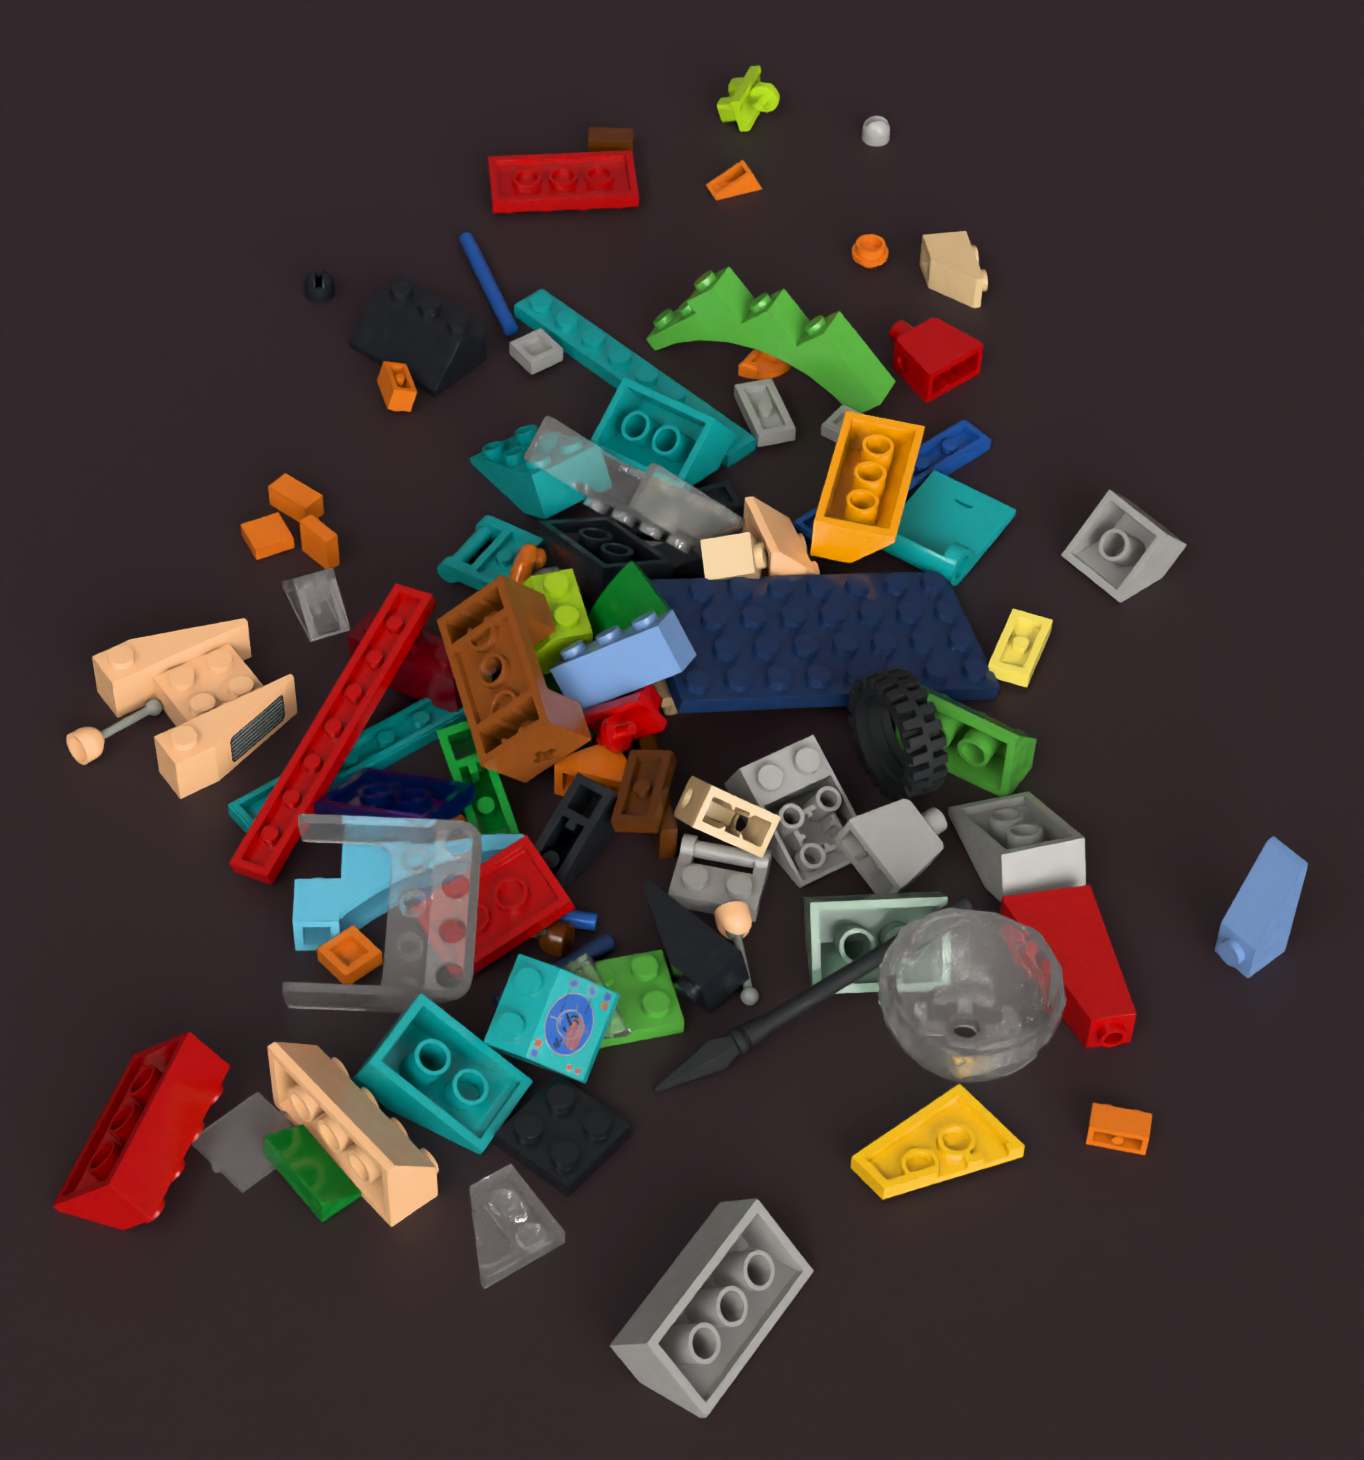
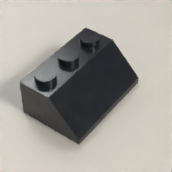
[350,275,487,398]

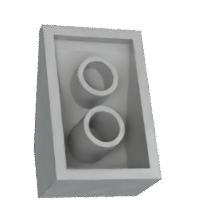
[948,791,1086,902]

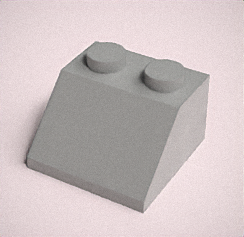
[1061,489,1187,603]

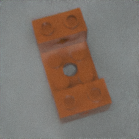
[437,575,592,783]

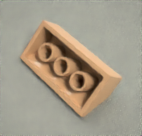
[267,1042,439,1227]

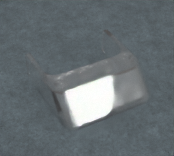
[524,416,745,554]
[282,814,482,1013]

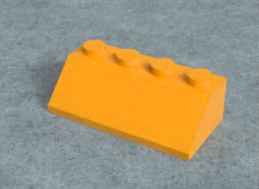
[810,411,925,563]

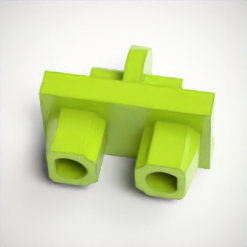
[717,65,780,132]

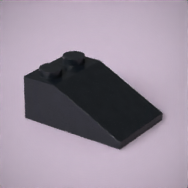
[538,516,674,612]

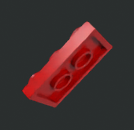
[411,835,575,984]

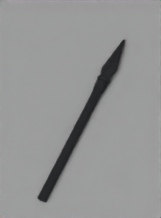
[654,895,973,1093]

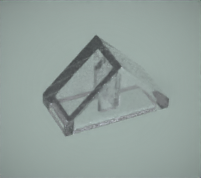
[282,567,350,642]

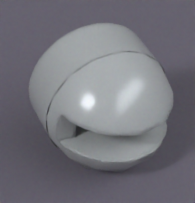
[861,115,890,147]

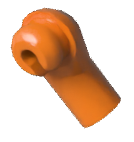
[508,544,547,584]

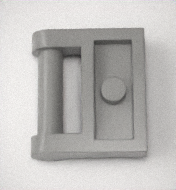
[668,833,772,922]

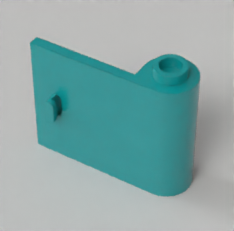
[880,470,1016,586]

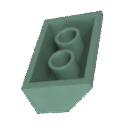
[804,891,951,994]

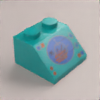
[483,954,620,1084]

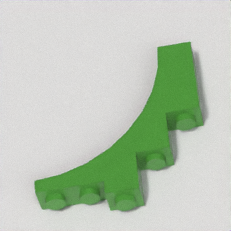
[646,266,896,413]

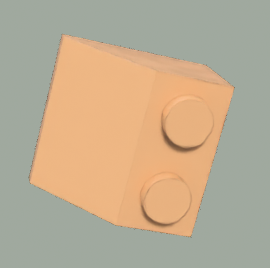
[743,496,820,576]

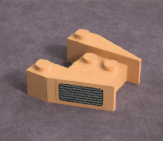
[92,618,297,799]

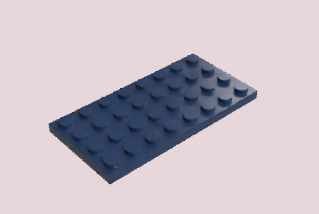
[650,571,1000,714]

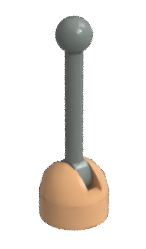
[66,699,163,765]
[714,901,759,1005]

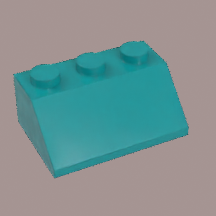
[590,377,736,493]

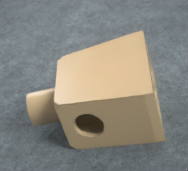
[674,776,781,858]

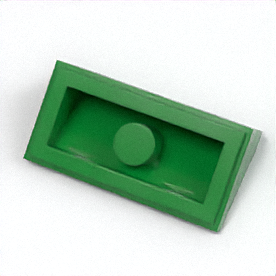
[263,1124,361,1222]

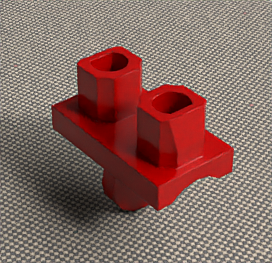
[583,685,667,754]

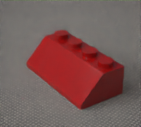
[52,1031,230,1230]

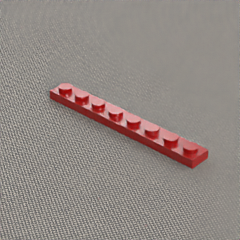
[229,583,436,885]

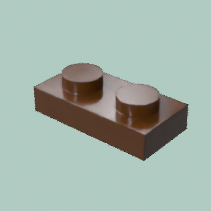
[610,750,677,833]

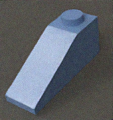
[1214,836,1308,978]

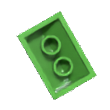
[895,685,1037,797]

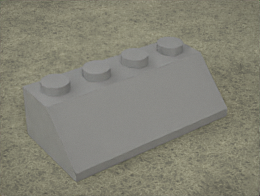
[609,1198,814,1418]

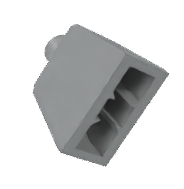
[834,798,947,894]

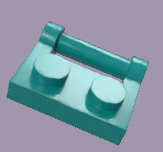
[437,515,544,590]

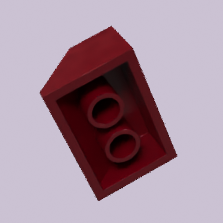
[347,610,499,713]

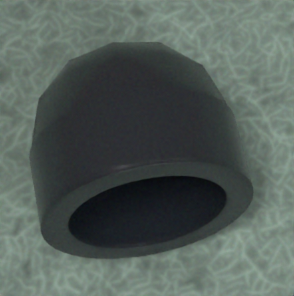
[304,270,335,303]

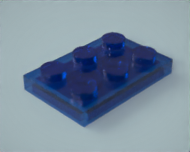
[314,767,477,838]

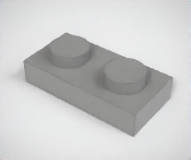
[734,378,796,447]

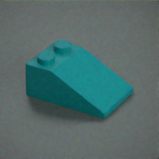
[352,993,533,1155]

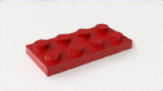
[488,150,639,214]

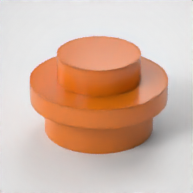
[851,234,889,268]

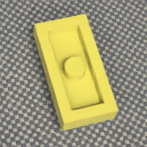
[988,609,1053,688]

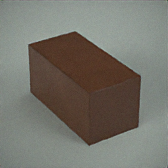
[588,127,633,152]

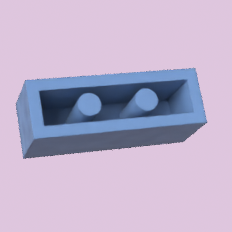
[550,609,696,711]

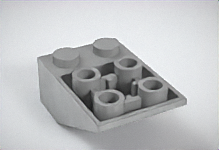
[724,735,857,888]

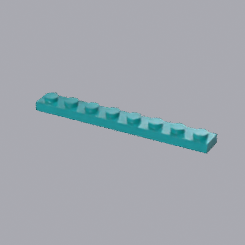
[514,289,756,468]

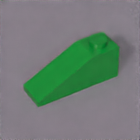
[436,720,520,835]

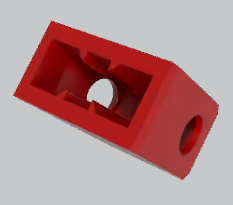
[889,318,984,403]

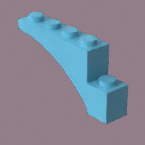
[292,833,524,951]

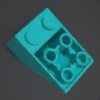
[470,425,610,520]

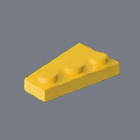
[850,1083,1025,1200]

